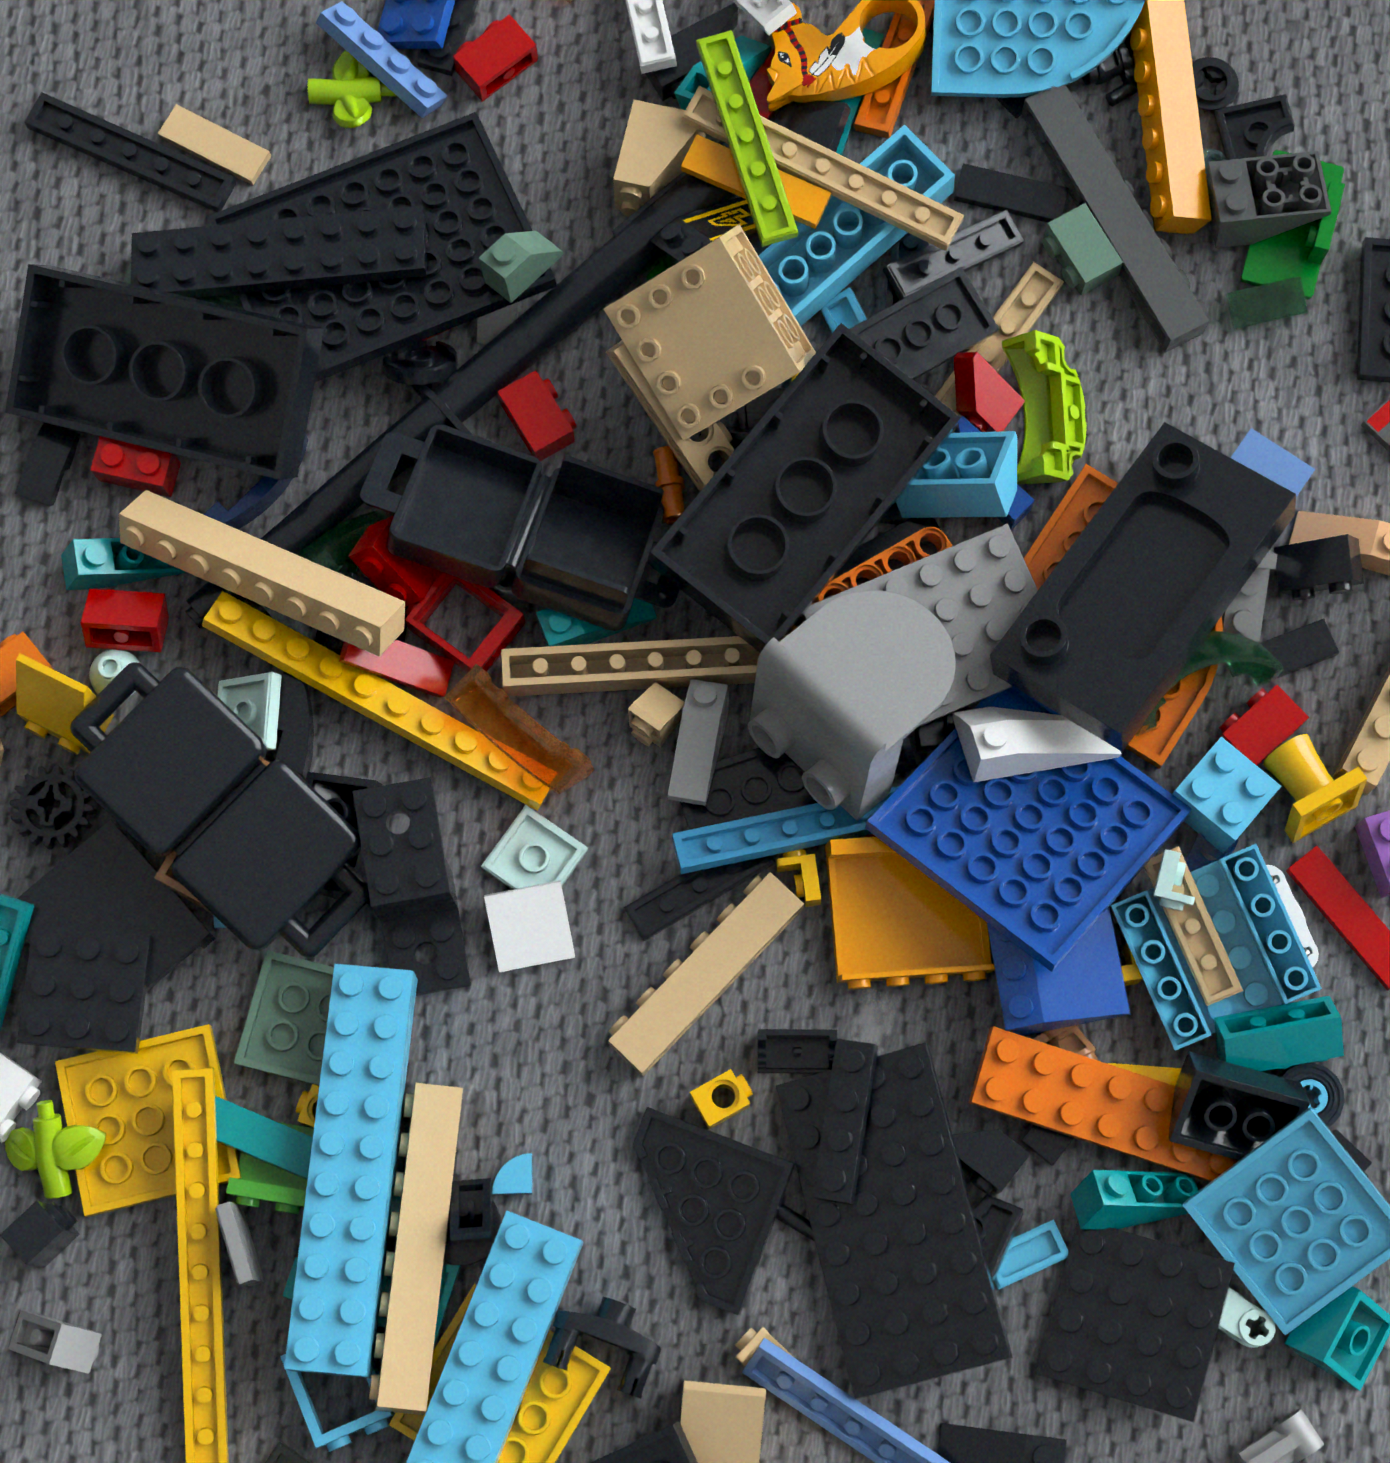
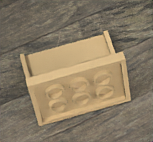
[604,224,816,441]

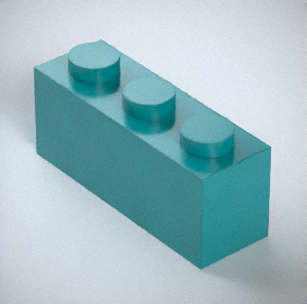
[1214,996,1344,1072]

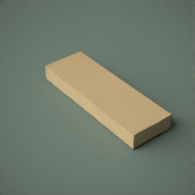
[158,104,271,185]

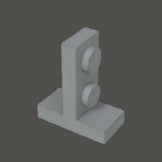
[1222,550,1278,642]

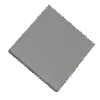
[215,1201,265,1287]

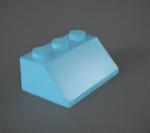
[896,431,1017,518]

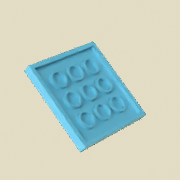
[1182,1107,1390,1335]

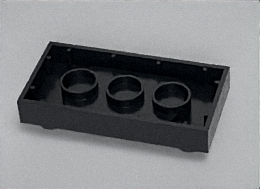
[990,422,1296,752]

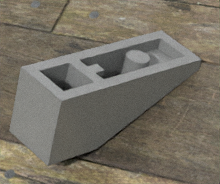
[668,679,730,806]

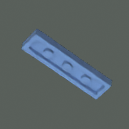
[316,1,447,118]

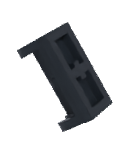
[757,1029,837,1073]

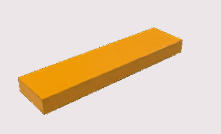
[681,134,831,229]

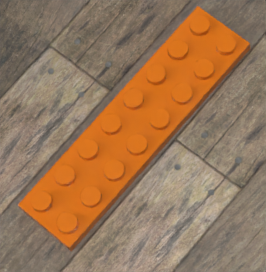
[968,1026,1239,1182]

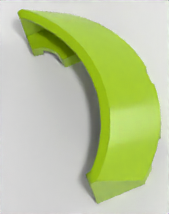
[1002,330,1087,485]

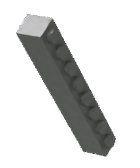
[1022,85,1209,353]

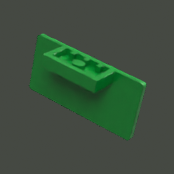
[1241,150,1345,300]

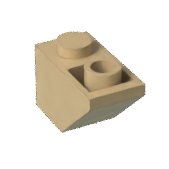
[628,682,685,748]

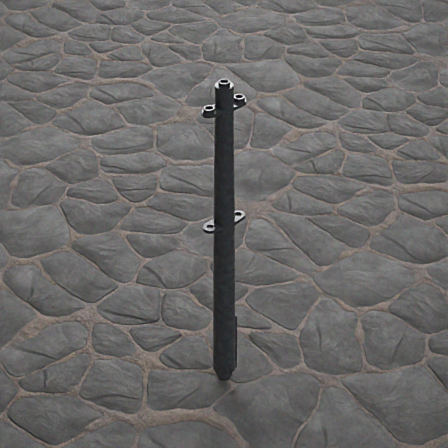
[185,141,738,628]

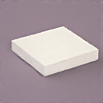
[484,880,575,972]

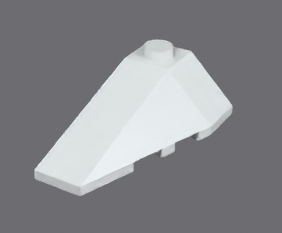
[952,707,1121,782]

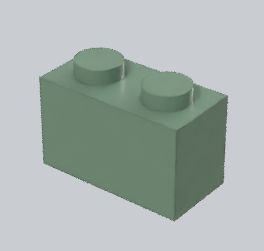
[1043,203,1123,296]

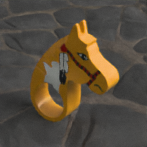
[767,0,926,111]

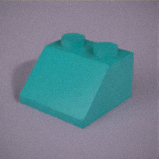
[1285,1286,1390,1391]

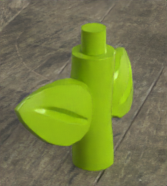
[308,50,396,128]
[5,1100,106,1199]

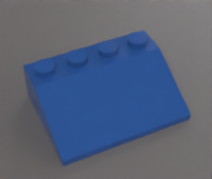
[987,906,1131,1036]

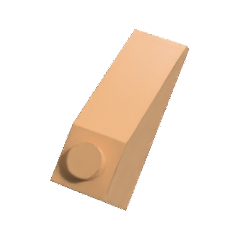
[1289,511,1390,576]

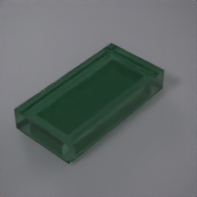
[1226,276,1308,330]

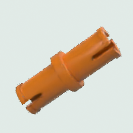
[653,446,685,524]

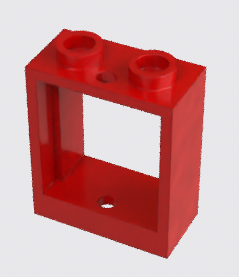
[405,571,526,682]

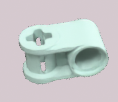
[1218,1287,1276,1348]

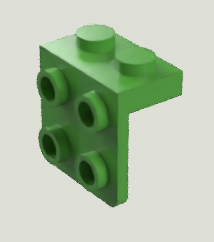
[226,1122,314,1215]

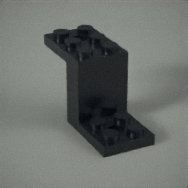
[353,777,471,996]

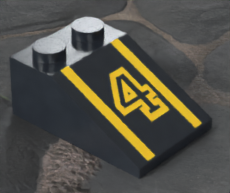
[650,197,770,269]

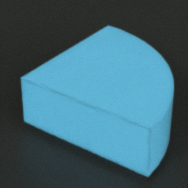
[492,1153,533,1195]

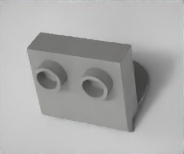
[748,590,956,821]

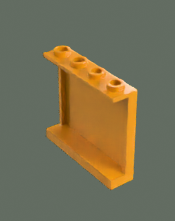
[825,837,995,990]

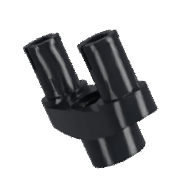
[543,1297,661,1399]

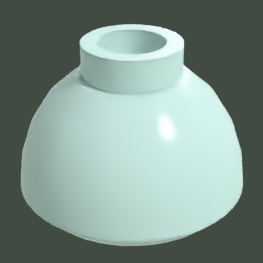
[89,649,141,697]

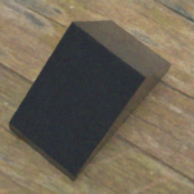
[450,1178,495,1244]

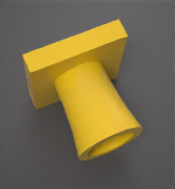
[1263,734,1367,843]

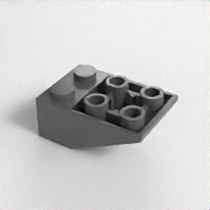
[1206,151,1331,248]

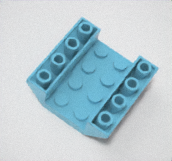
[1111,844,1322,1051]

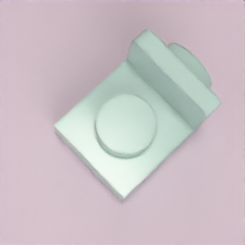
[1152,849,1195,911]

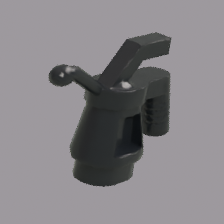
[1082,40,1138,107]

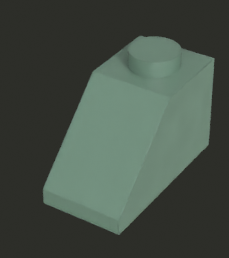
[479,231,563,303]

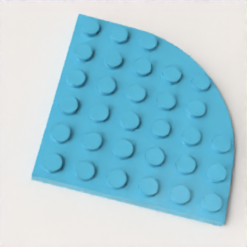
[931,0,1145,98]

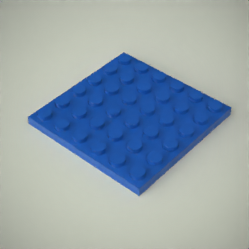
[865,687,1192,972]

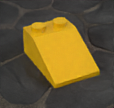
[16,653,114,755]

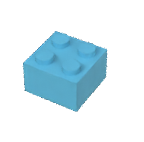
[1172,737,1281,853]

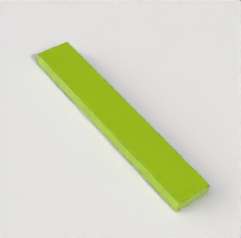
[696,30,798,247]

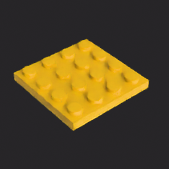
[55,1024,242,1217]
[389,1283,611,1463]

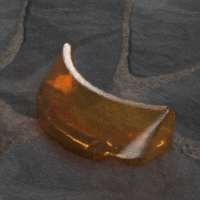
[445,664,594,794]

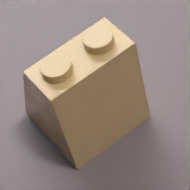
[613,100,705,217]
[680,1381,766,1463]

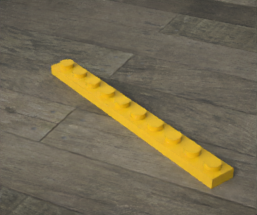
[202,591,557,811]
[172,1068,229,1463]

